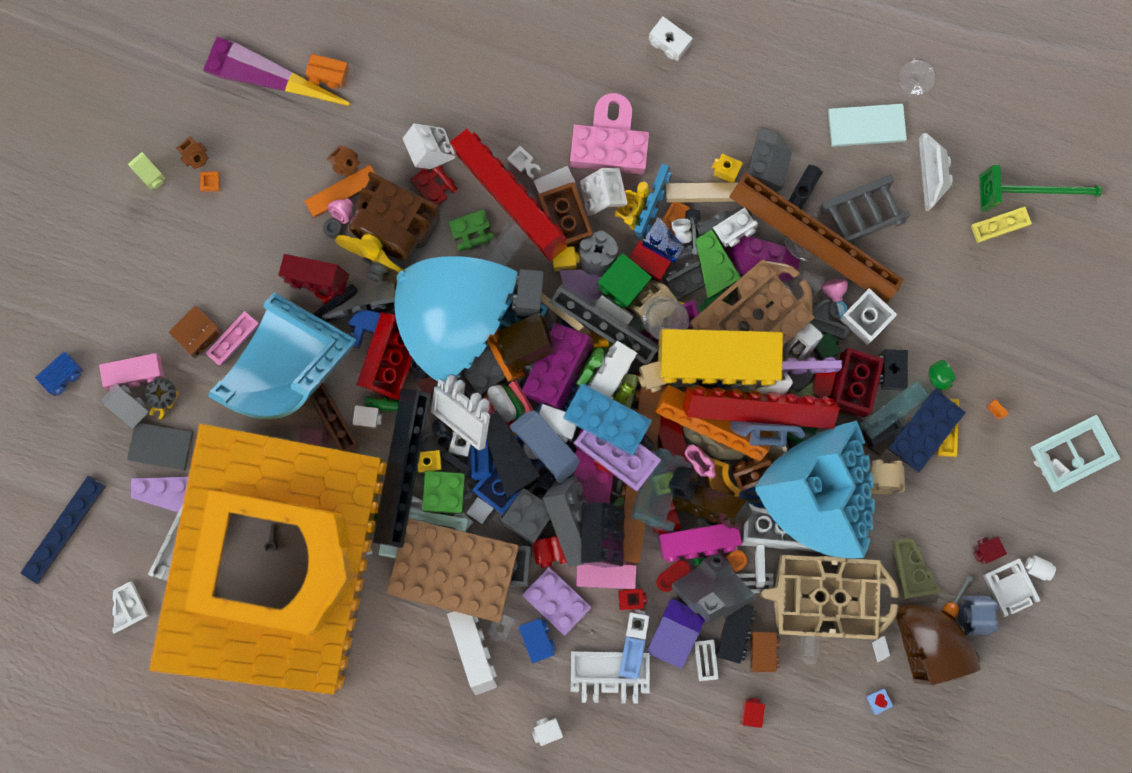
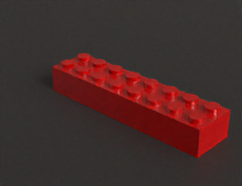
[449,128,568,262]

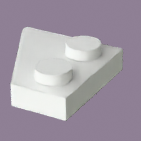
[112,581,149,634]

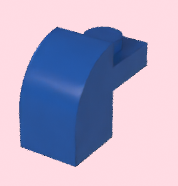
[349,311,381,350]

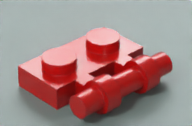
[410,165,458,206]

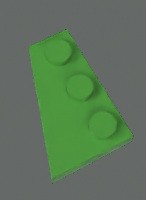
[696,230,741,298]

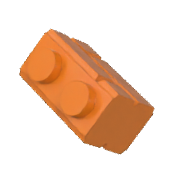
[305,53,349,89]

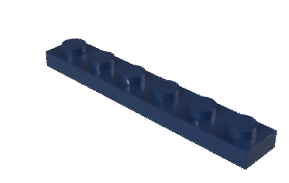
[20,476,106,584]

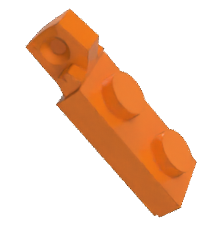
[487,330,525,382]

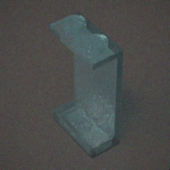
[631,448,692,531]

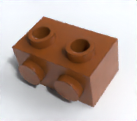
[732,453,772,491]
[750,632,780,673]

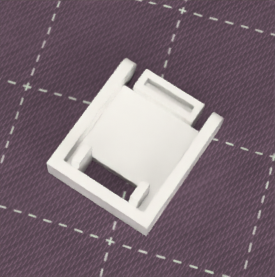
[983,558,1040,617]

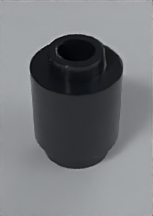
[432,419,452,447]

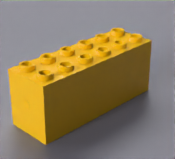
[658,329,783,386]

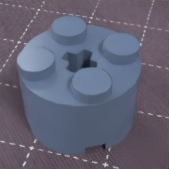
[958,596,998,635]

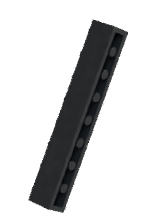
[373,389,431,548]

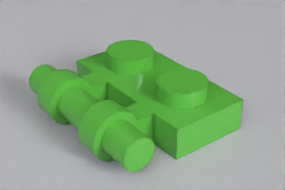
[448,209,495,252]
[577,347,605,386]

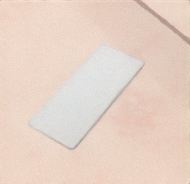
[872,636,890,662]

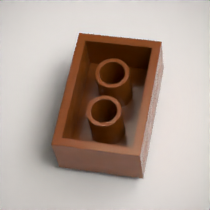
[538,182,593,247]

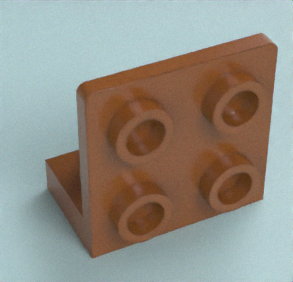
[169,306,223,359]

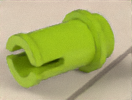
[613,382,634,405]

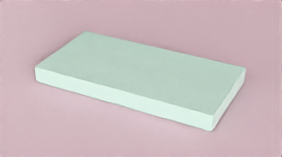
[828,104,907,147]

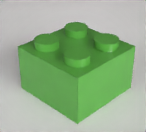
[422,471,466,514]

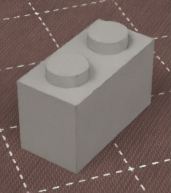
[101,383,149,429]

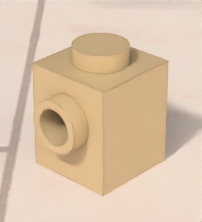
[638,362,666,393]

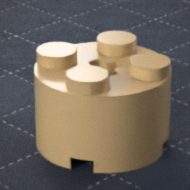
[868,460,905,495]

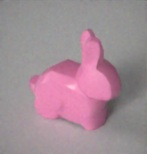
[685,444,716,478]

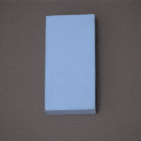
[619,636,645,679]

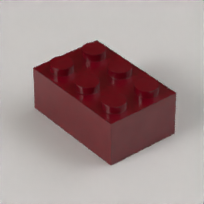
[278,254,349,297]
[830,348,884,417]

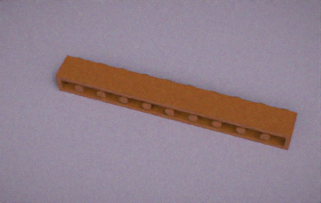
[729,172,904,304]
[620,372,665,564]

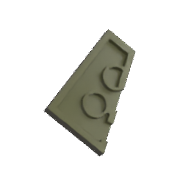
[892,538,942,599]

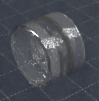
[641,296,689,340]

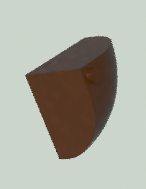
[896,604,981,686]

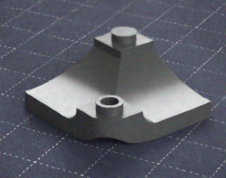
[672,554,755,624]

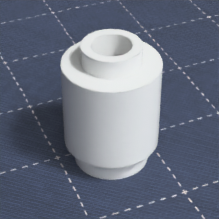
[1024,555,1056,581]

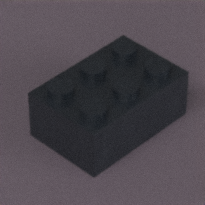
[581,502,625,568]

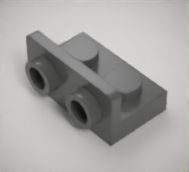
[665,261,705,301]

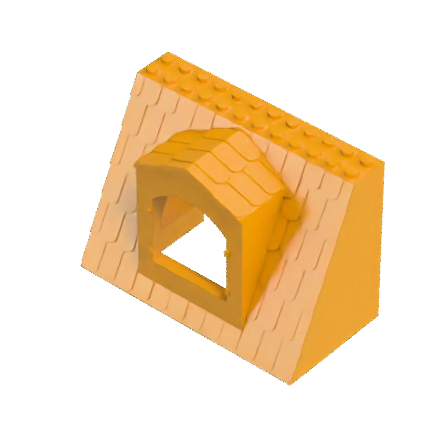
[149,423,387,695]

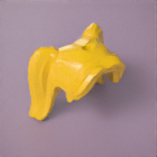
[614,181,651,231]

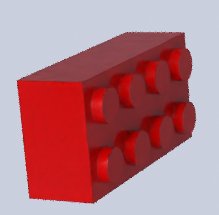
[356,313,413,400]

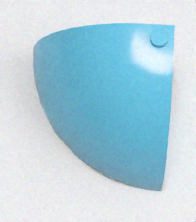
[395,256,517,382]
[755,421,875,558]

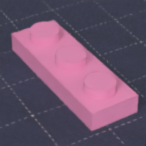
[206,311,260,367]

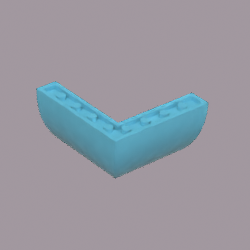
[208,292,356,419]

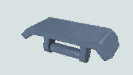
[510,410,580,483]
[730,421,806,447]

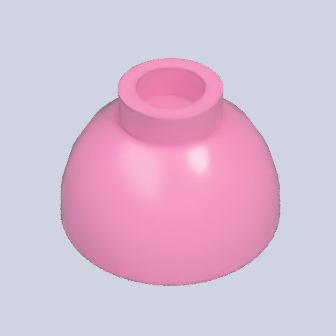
[328,198,354,224]
[821,278,848,302]

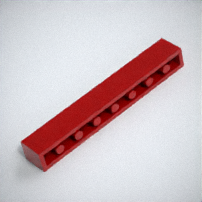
[682,386,840,429]

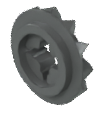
[144,378,176,409]

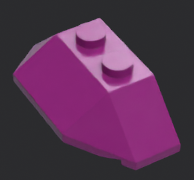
[725,236,800,283]

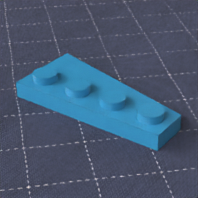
[634,164,672,240]

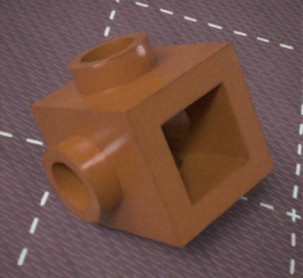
[176,136,209,170]
[326,145,361,176]

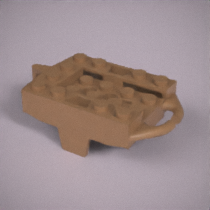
[688,259,815,382]

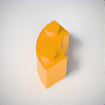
[706,458,740,497]

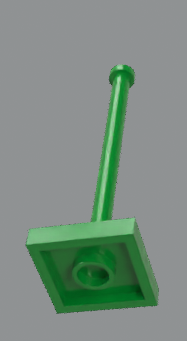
[979,165,1102,212]

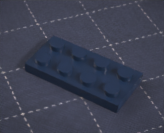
[887,388,966,473]

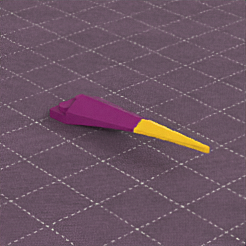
[203,36,350,106]

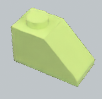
[128,152,166,190]

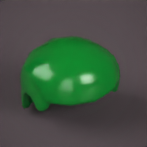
[928,360,955,391]

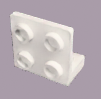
[580,168,627,216]

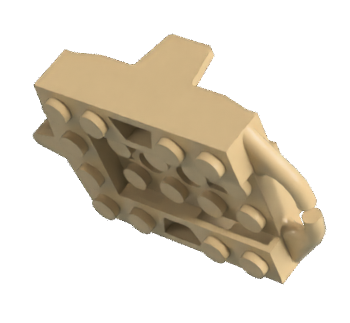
[759,555,899,640]

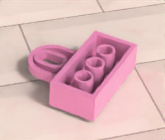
[570,93,649,175]

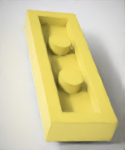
[971,207,1032,243]

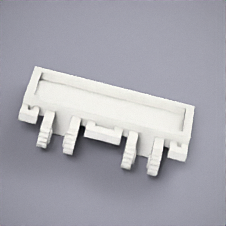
[431,374,490,450]
[571,652,650,704]

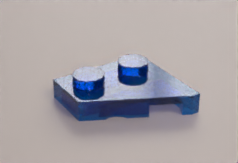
[642,218,684,263]

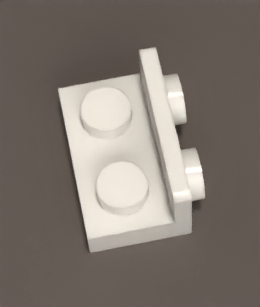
[712,208,758,248]

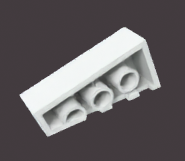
[741,504,818,552]
[447,611,498,695]

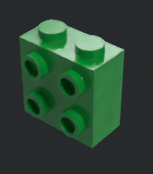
[597,253,652,310]

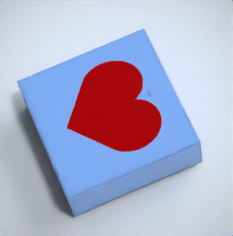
[866,688,893,715]

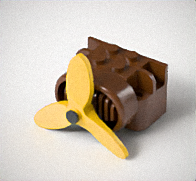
[335,171,440,273]

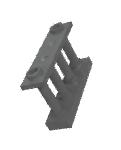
[820,174,910,245]

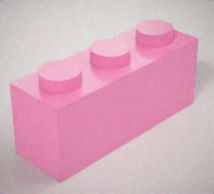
[99,353,164,390]
[576,562,636,589]

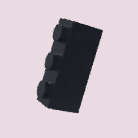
[716,604,756,664]

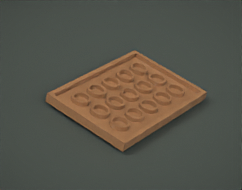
[387,518,520,623]

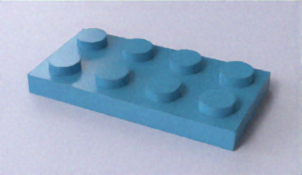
[563,384,652,456]

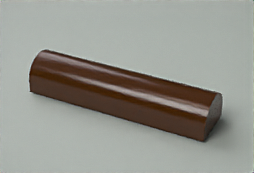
[309,382,359,453]

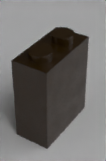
[498,312,556,371]

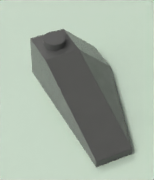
[322,281,396,322]

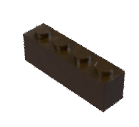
[671,485,752,530]

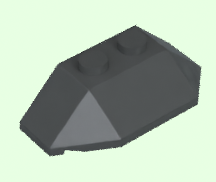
[747,128,792,192]

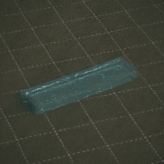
[859,381,929,439]

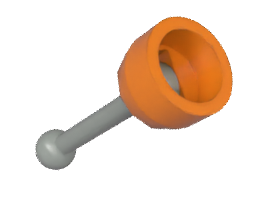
[941,575,974,619]

